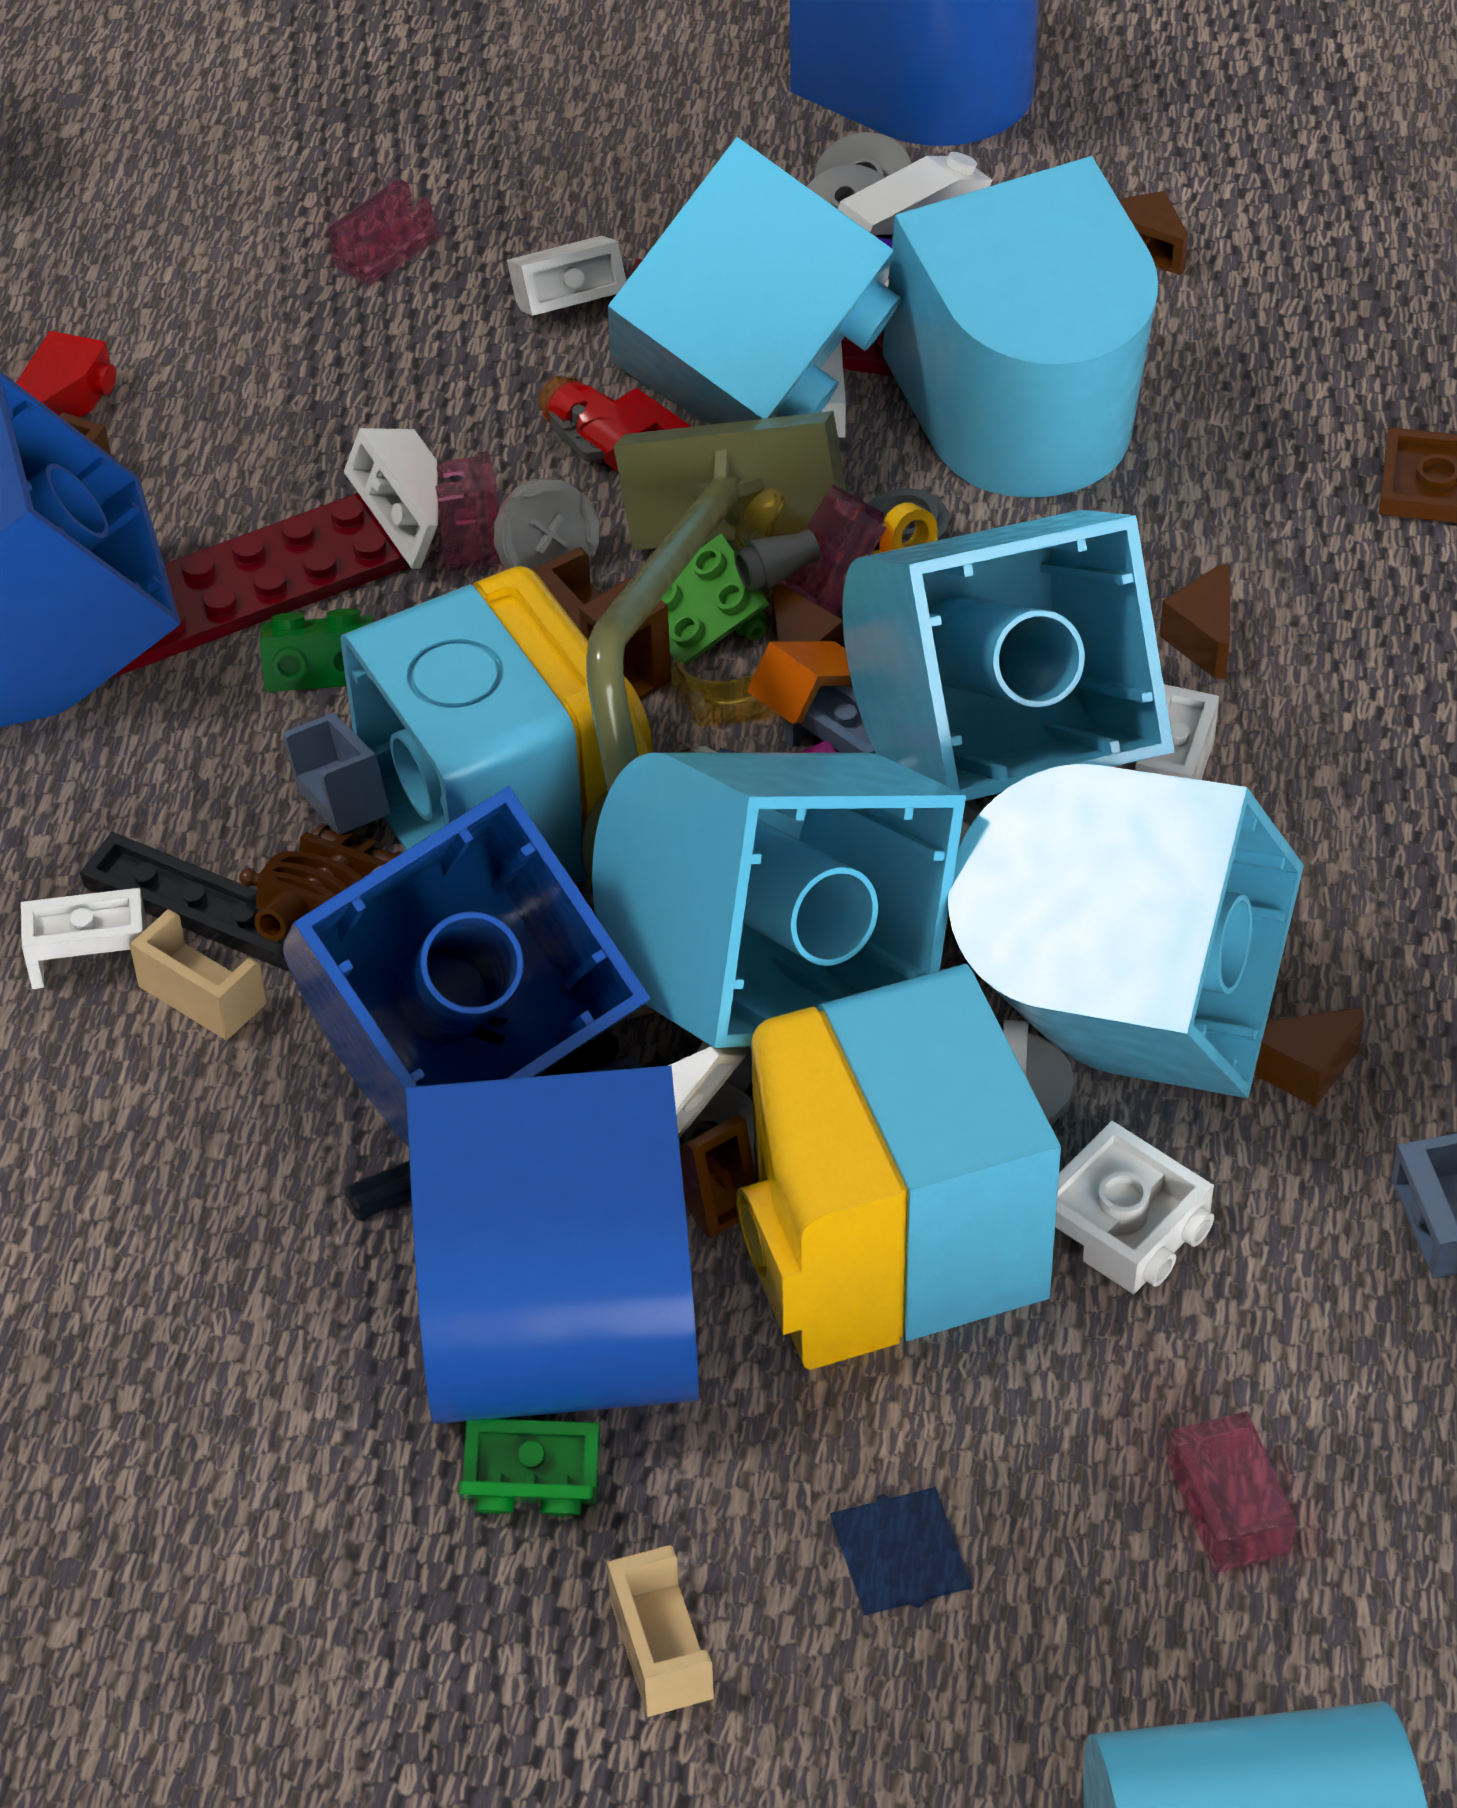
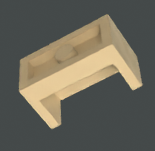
[129,909,267,1041]
[607,1545,714,1717]

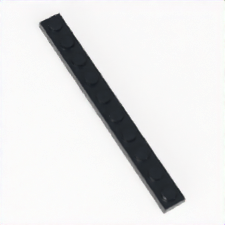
[80,832,620,1076]

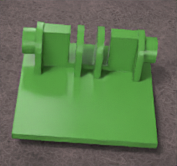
[661,533,770,666]

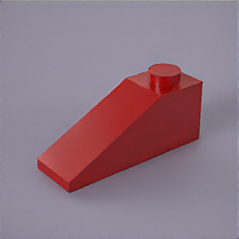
[16,330,116,418]

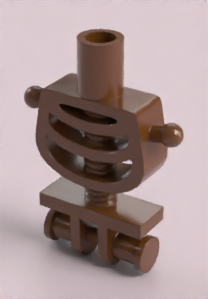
[239,823,402,941]

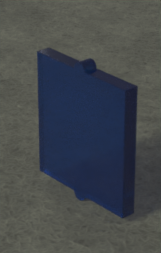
[830,1487,971,1615]

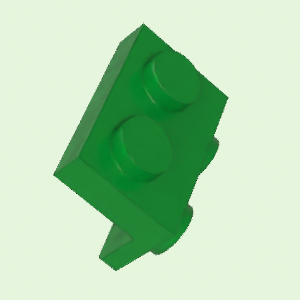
[259,608,373,692]
[458,1419,601,1517]

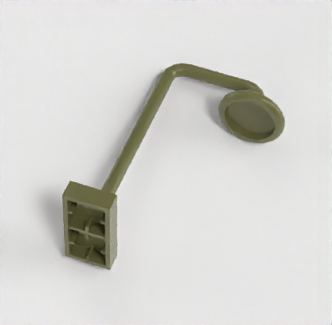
[582,411,851,888]

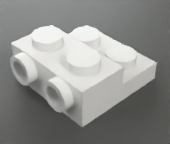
[1055,1121,1214,1295]

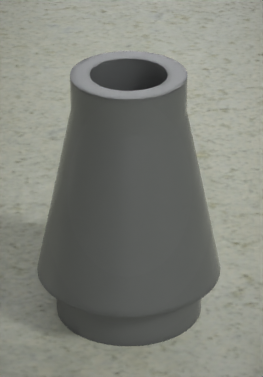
[734,529,821,592]

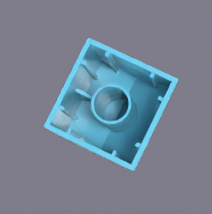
[608,137,902,424]

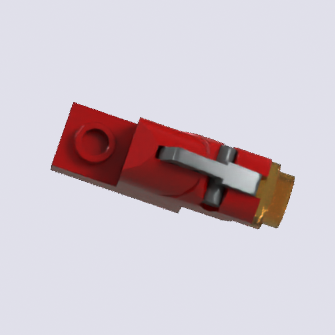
[538,376,692,472]

